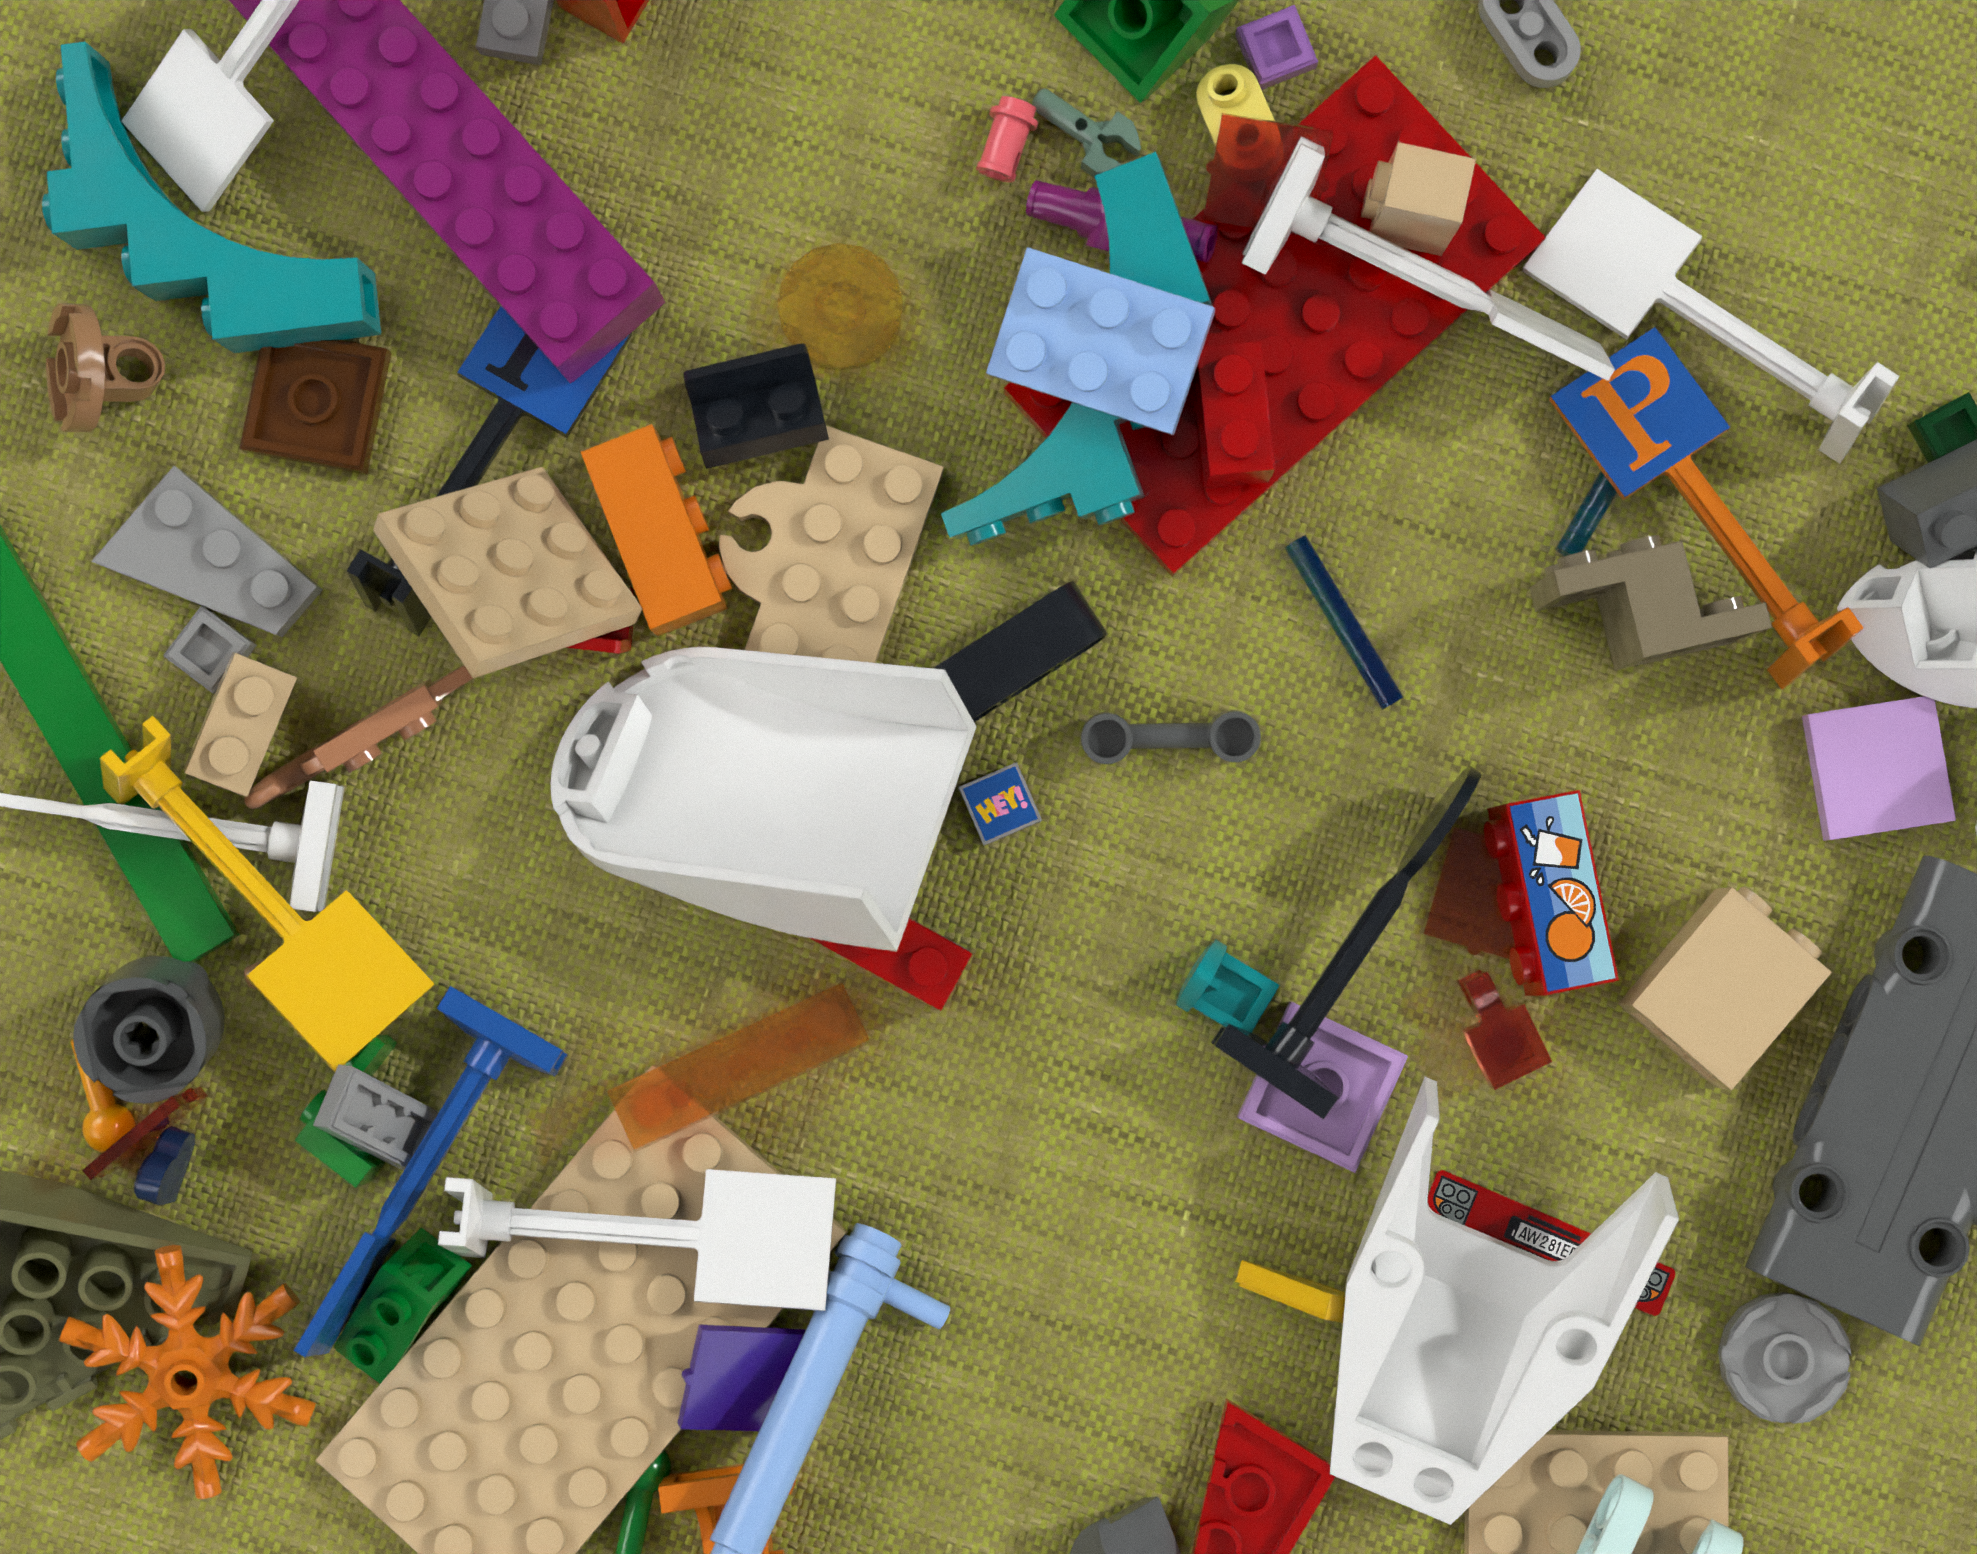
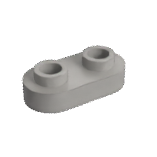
[1478,0,1581,88]

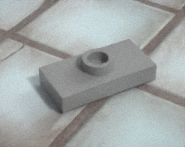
[313,1064,439,1171]

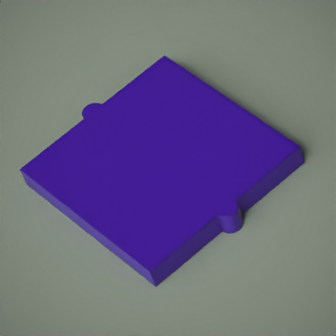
[677,1324,806,1431]

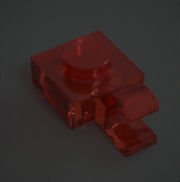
[1457,969,1552,1090]

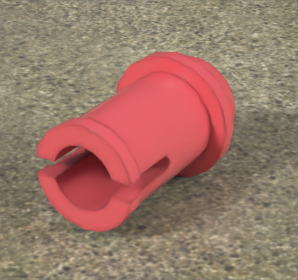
[976,96,1038,183]

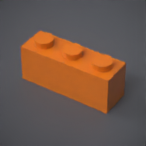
[581,424,732,636]

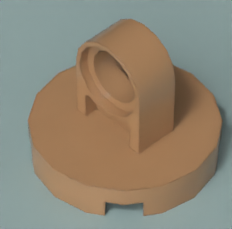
[46,303,165,432]

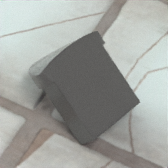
[1070,1496,1181,1554]

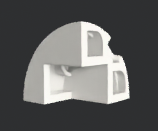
[1837,546,1977,708]

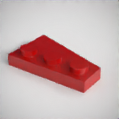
[1191,1398,1336,1554]

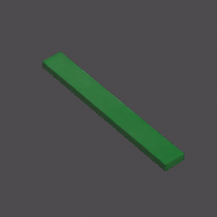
[0,524,240,962]

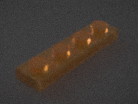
[607,983,870,1153]

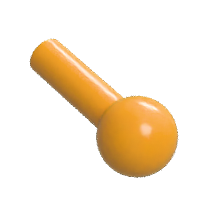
[70,1039,136,1153]

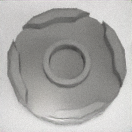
[1718,1292,1851,1424]

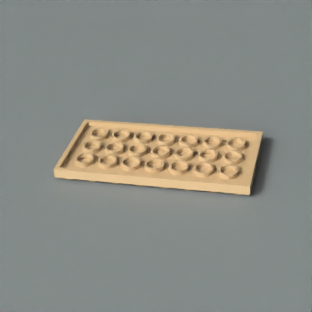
[315,1065,848,1554]

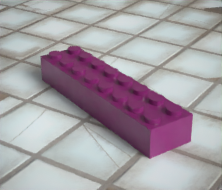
[229,0,666,384]

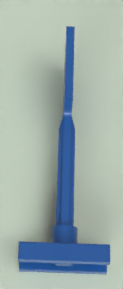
[293,986,568,1357]

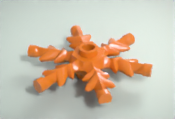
[58,1245,316,1499]

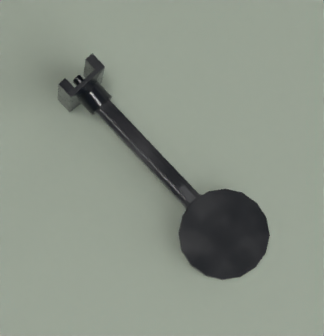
[1211,765,1481,1119]

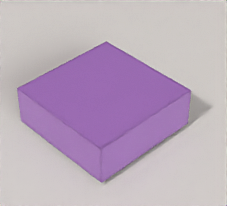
[1235,5,1318,90]

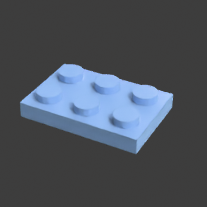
[986,247,1216,436]

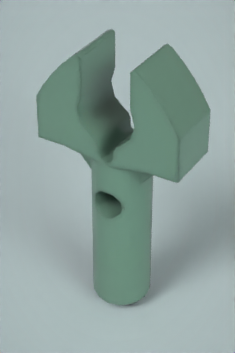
[1032,88,1141,178]

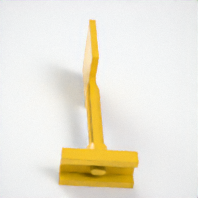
[100,716,435,1072]

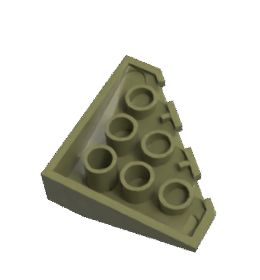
[0,1170,252,1440]

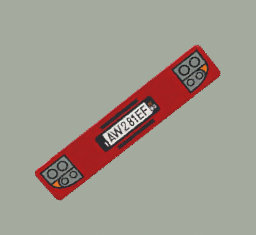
[1427,1170,1676,1316]

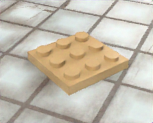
[373,467,643,678]

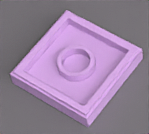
[1802,696,1956,841]
[1237,1001,1408,1173]

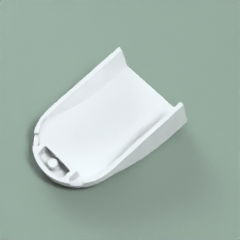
[550,647,976,952]

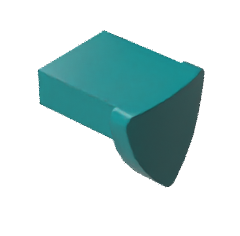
[1176,939,1280,1033]

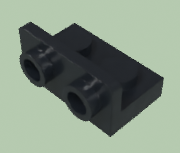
[683,343,829,469]

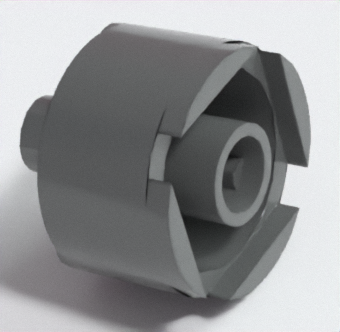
[73,956,225,1103]

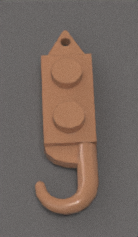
[244,665,473,809]

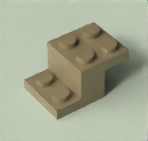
[1530,535,1772,671]

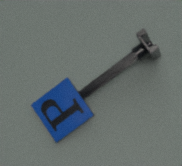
[346,306,632,636]

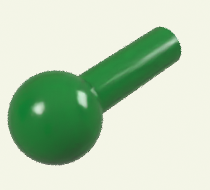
[615,1450,671,1554]

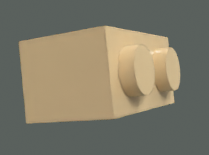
[1361,142,1476,256]
[184,652,297,797]

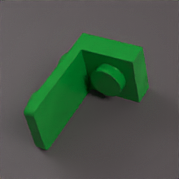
[295,1035,397,1188]
[334,1227,472,1384]

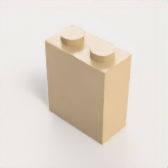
[1618,887,1832,1091]

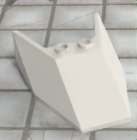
[1330,1077,1679,1525]

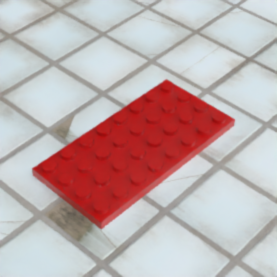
[1004,55,1546,577]

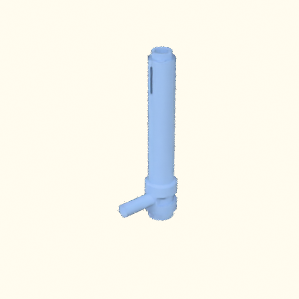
[709,1223,950,1554]

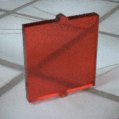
[1203,113,1333,235]
[1423,827,1516,959]
[82,1087,208,1180]

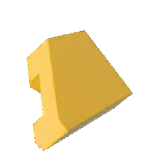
[1235,1260,1345,1323]

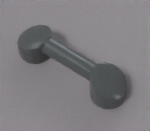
[1081,710,1261,764]

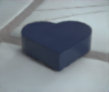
[134,1126,195,1206]

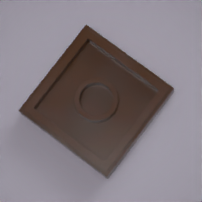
[239,340,392,474]

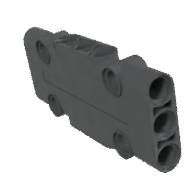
[1745,856,1977,1346]

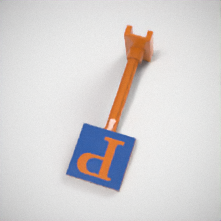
[1549,327,1864,690]

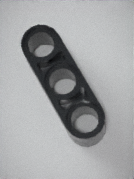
[933,581,1108,723]

